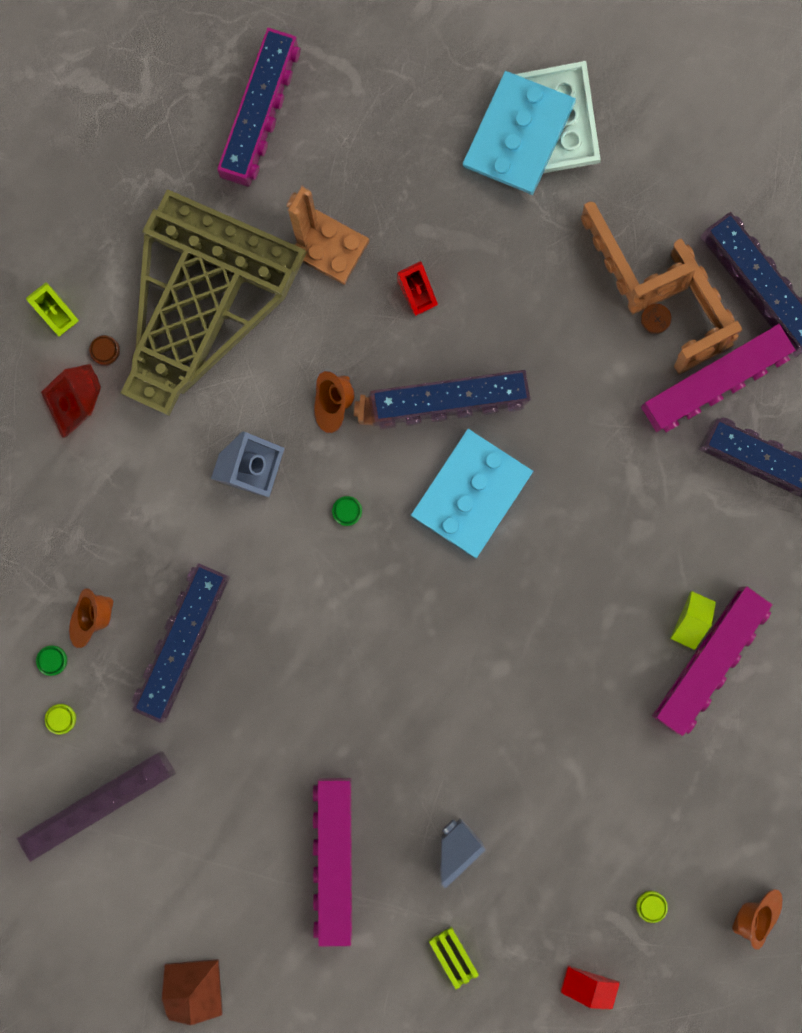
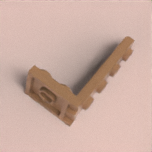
[287,187,370,285]
[581,202,695,315]
[671,238,743,375]

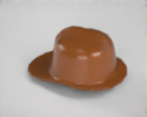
[314,371,355,433]
[69,588,114,648]
[732,889,783,950]

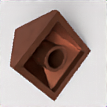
[162,959,223,1025]

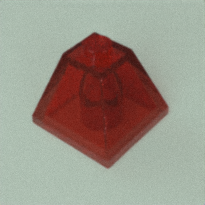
[41,364,101,438]

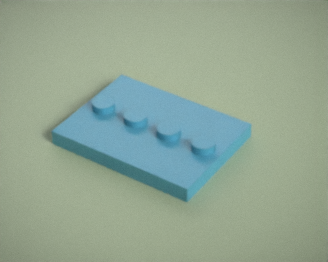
[463,71,576,195]
[411,429,533,559]

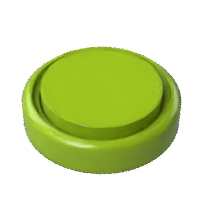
[45,704,76,735]
[636,891,668,923]

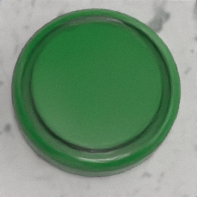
[332,496,362,526]
[36,645,68,676]

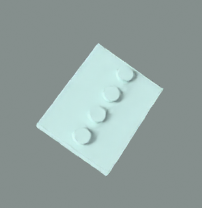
[515,61,601,173]

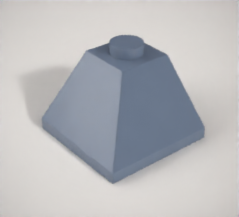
[211,432,284,497]
[440,818,485,888]

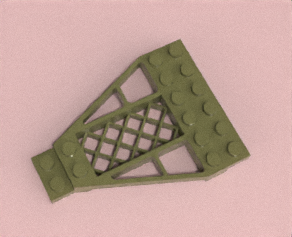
[121,189,307,416]

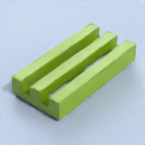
[429,926,479,989]

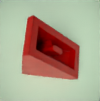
[397,261,438,316]
[560,966,620,1009]

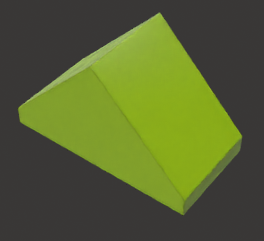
[26,282,79,336]
[670,591,716,650]

